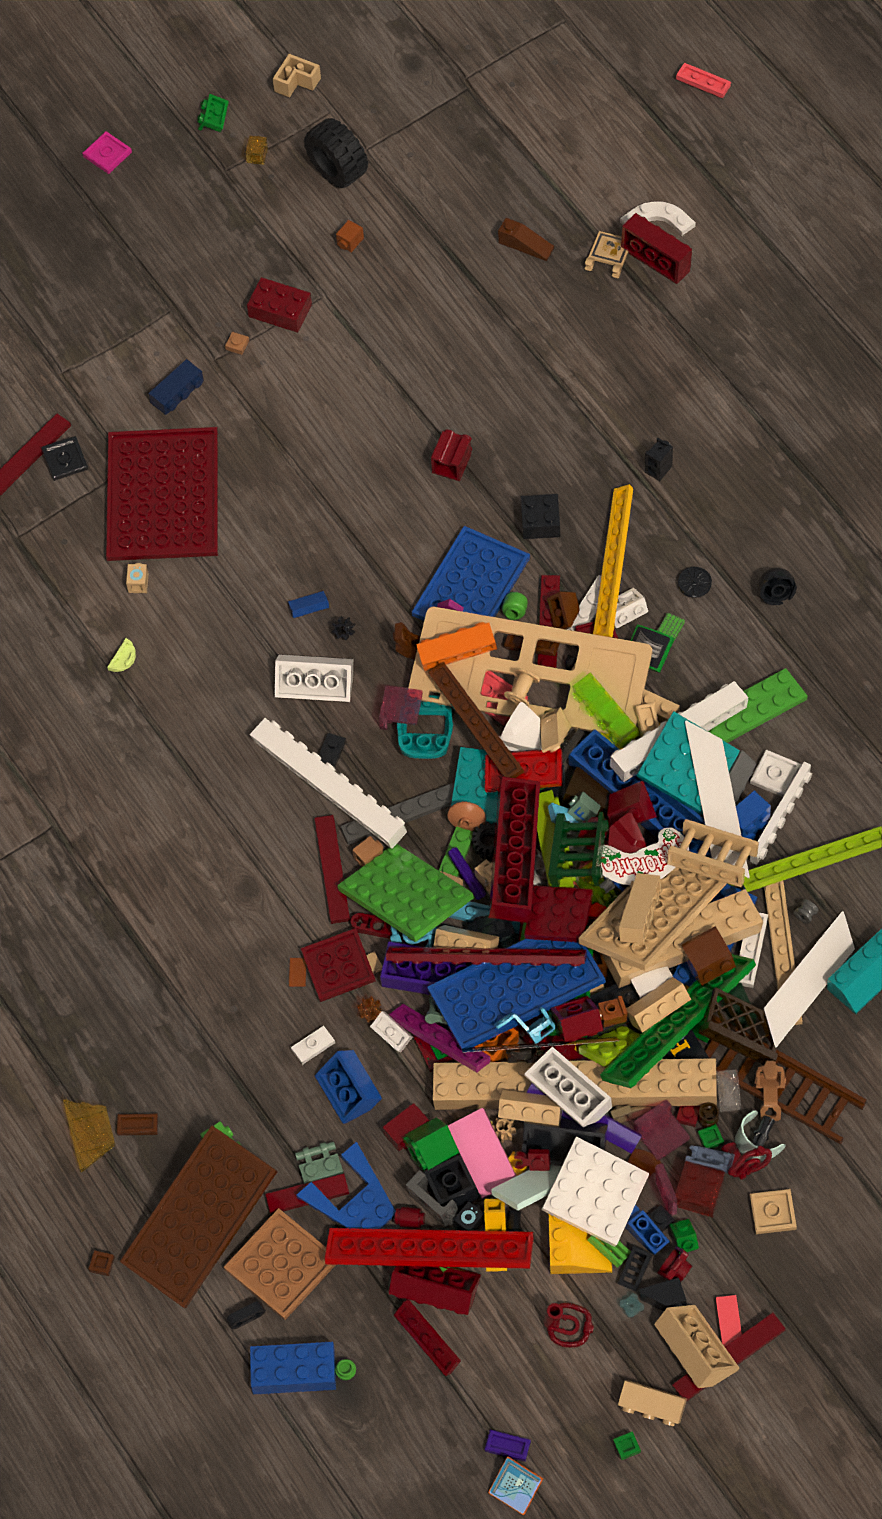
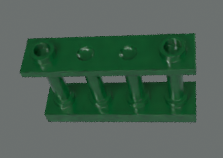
[548,812,609,887]

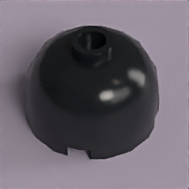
[758,567,797,605]

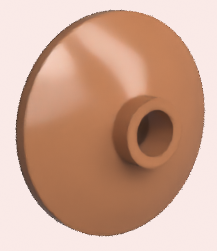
[448,802,486,831]

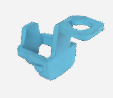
[494,1007,555,1044]

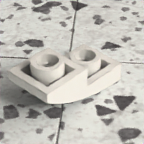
[631,966,673,999]

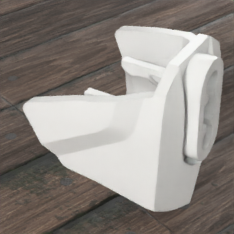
[499,702,542,753]

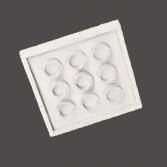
[541,1137,649,1247]

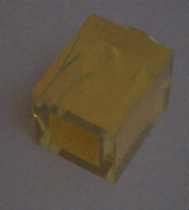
[246,136,268,165]

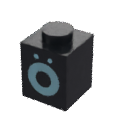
[453,1201,485,1231]

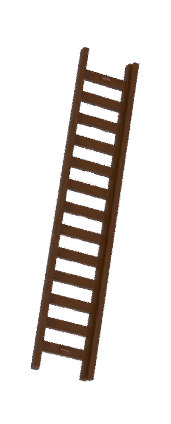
[626,1014,867,1144]

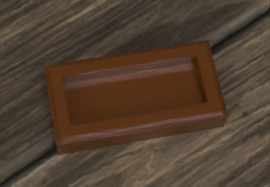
[117,1113,158,1136]

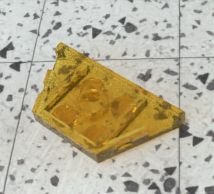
[63,1099,115,1172]

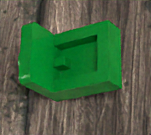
[670,1219,699,1254]

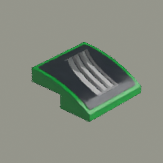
[630,624,675,673]

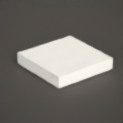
[750,750,801,797]

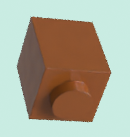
[336,220,364,253]

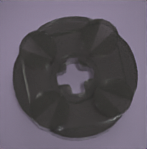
[505,1047,545,1063]

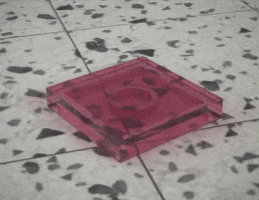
[655,1163,677,1216]

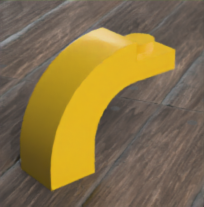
[484,1199,507,1272]

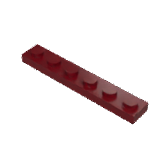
[538,575,560,668]

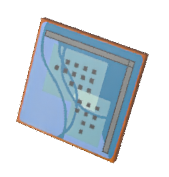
[488,1456,544,1515]

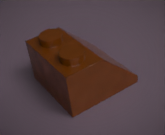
[681,926,736,986]

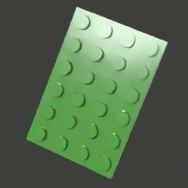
[338,844,474,942]

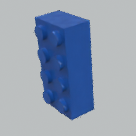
[250,1342,336,1395]

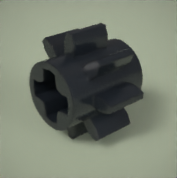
[332,616,356,640]

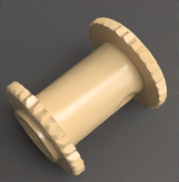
[504,668,540,706]

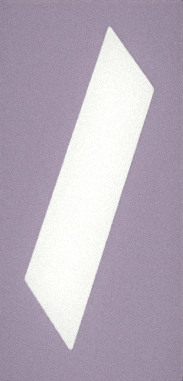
[685,721,750,878]
[764,911,855,1047]

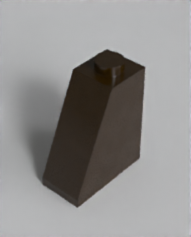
[562,767,612,818]

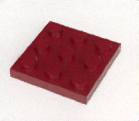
[524,886,593,942]
[301,928,376,1002]

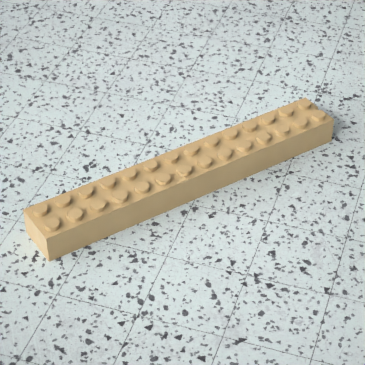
[433,1059,717,1110]

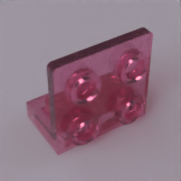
[379,685,423,730]
[634,1099,690,1160]

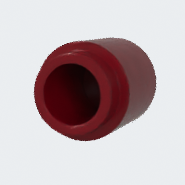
[395,1206,425,1229]

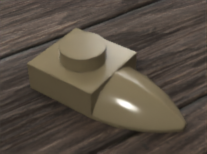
[610,1105,651,1123]

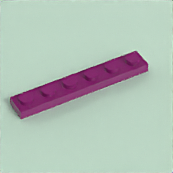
[389,1004,491,1073]

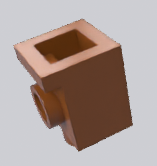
[598,996,628,1028]

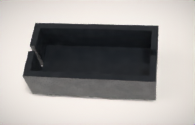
[521,1118,608,1166]

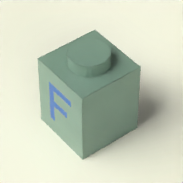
[567,792,601,823]

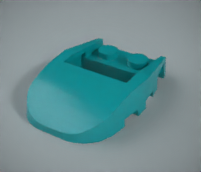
[397,695,453,759]

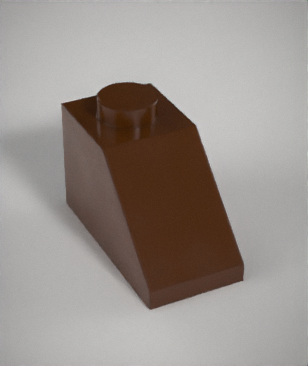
[547,592,580,630]

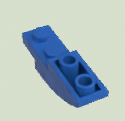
[625,1204,670,1255]

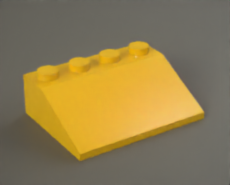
[549,1214,612,1274]

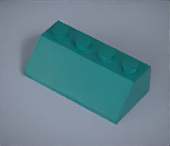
[827,929,882,1015]

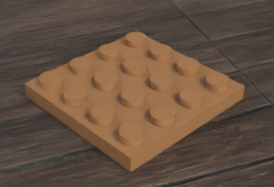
[224,1208,336,1320]

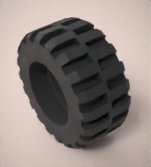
[304,118,368,188]

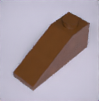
[498,218,554,261]

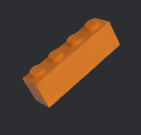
[416,622,497,671]

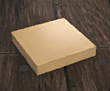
[750,1189,797,1234]

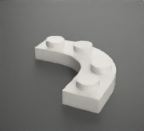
[620,202,695,236]

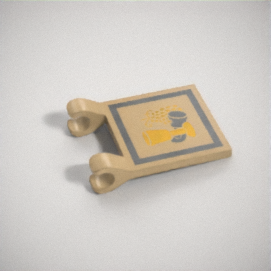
[585,231,628,278]

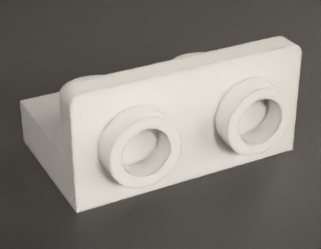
[614,588,648,628]

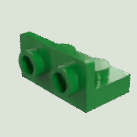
[197,94,229,132]

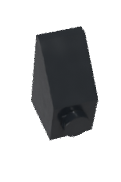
[639,1278,687,1311]

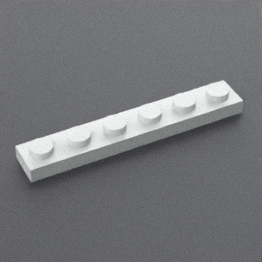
[750,762,812,865]

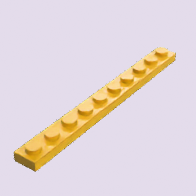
[593,484,633,638]

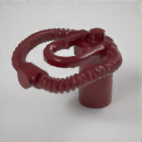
[721,1142,772,1180]
[543,1302,594,1348]

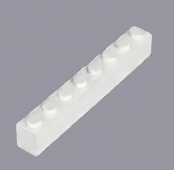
[610,681,748,782]

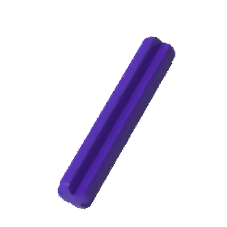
[448,847,486,900]

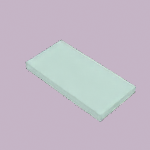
[491,1165,562,1210]

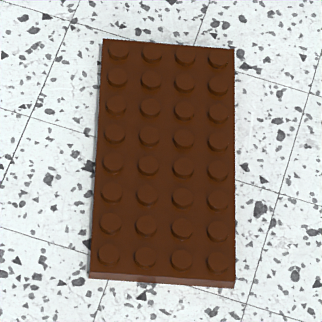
[120,1125,278,1308]

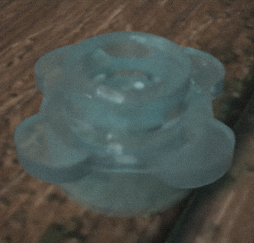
[620,1293,644,1318]

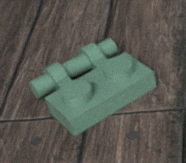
[295,1141,343,1184]

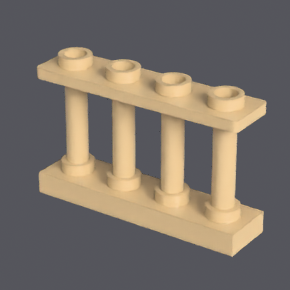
[667,819,759,887]

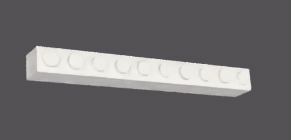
[250,718,407,849]

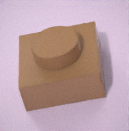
[225,332,249,355]

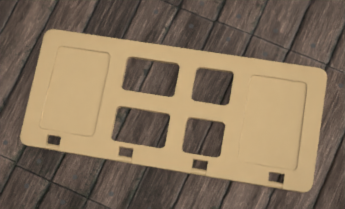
[407,607,653,738]

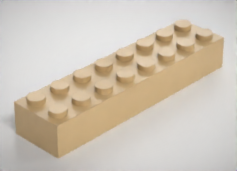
[602,889,763,988]

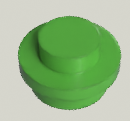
[335,1359,356,1380]

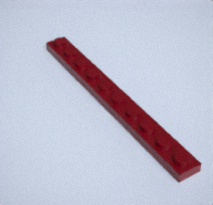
[386,947,587,966]

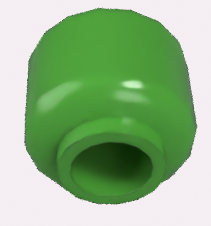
[502,592,528,620]

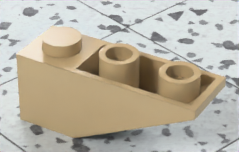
[540,707,571,753]

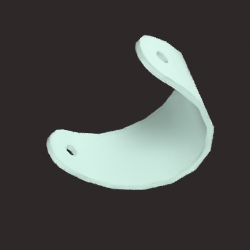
[735,1110,785,1162]

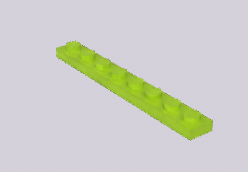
[742,826,882,892]

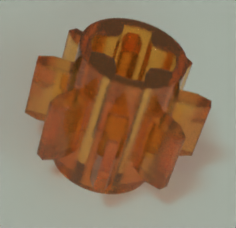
[357,996,382,1022]

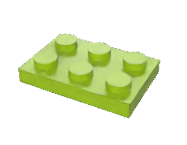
[579,1026,641,1067]

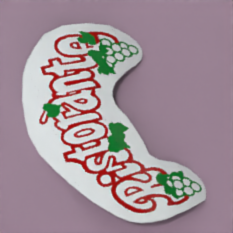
[601,828,689,885]

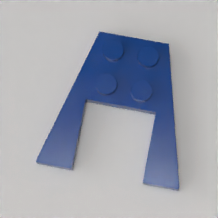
[296,1142,396,1229]

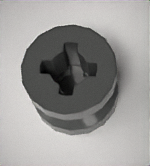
[794,899,818,924]

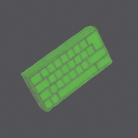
[658,613,685,645]

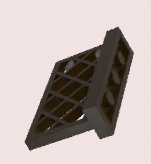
[698,988,778,1065]

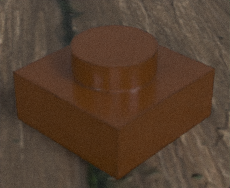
[89,1250,115,1276]

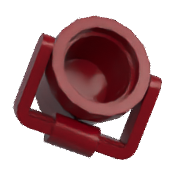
[657,1246,693,1282]

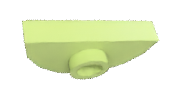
[107,638,136,672]

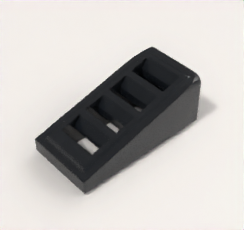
[617,1246,653,1292]

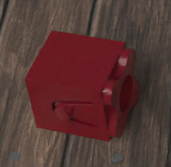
[431,429,472,481]

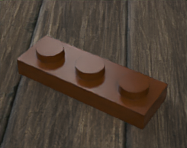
[504,634,560,656]

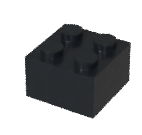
[521,494,560,539]
[424,1154,481,1208]

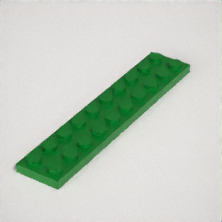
[600,954,756,1088]

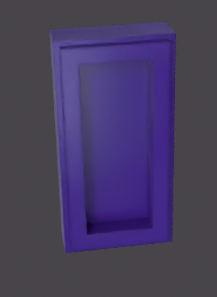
[485,1430,531,1462]

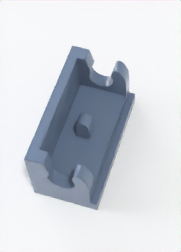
[685,1145,735,1174]

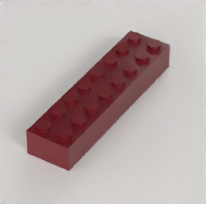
[488,776,540,923]

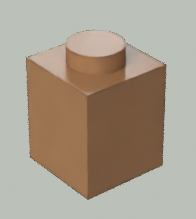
[352,836,384,867]

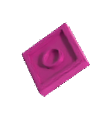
[82,131,132,174]

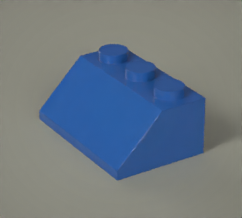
[315,1050,382,1124]

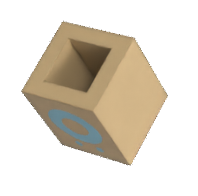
[126,563,149,593]

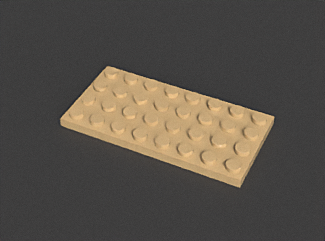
[579,867,727,971]

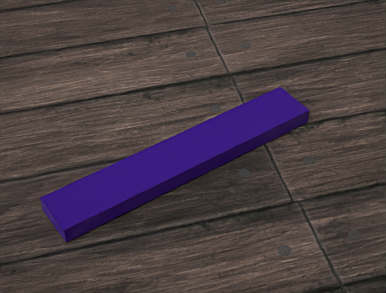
[526,1083,642,1154]

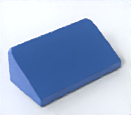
[288,591,329,618]

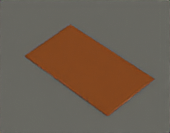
[289,958,306,987]

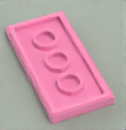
[448,1108,517,1199]

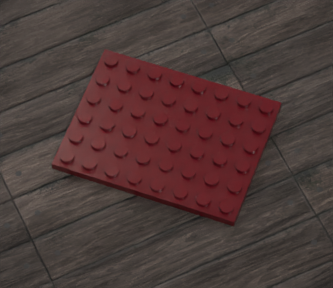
[106,427,218,561]

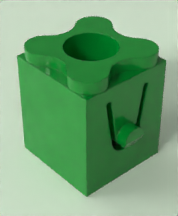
[403,1117,460,1171]

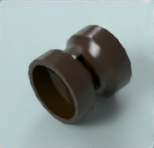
[699,1102,719,1128]

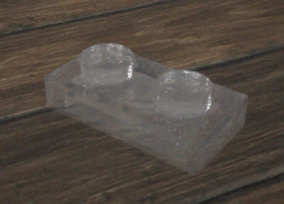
[716,1069,741,1112]

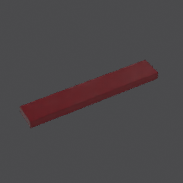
[0,413,71,496]
[315,815,350,924]
[672,1313,786,1402]

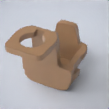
[755,1061,786,1121]

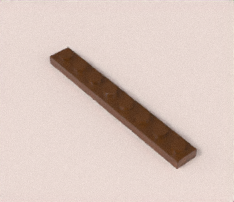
[428,662,524,778]

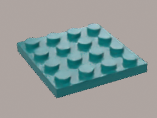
[636,711,740,816]
[451,747,498,824]

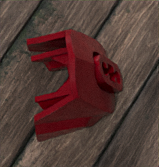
[608,813,647,854]

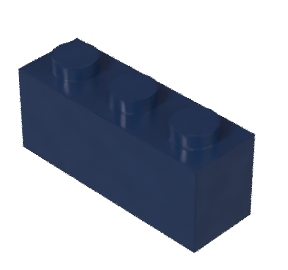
[148,359,204,415]

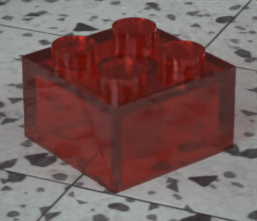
[674,1161,725,1218]

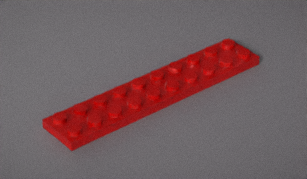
[325,1228,534,1269]

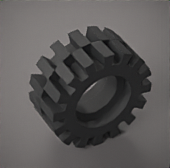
[472,822,496,860]

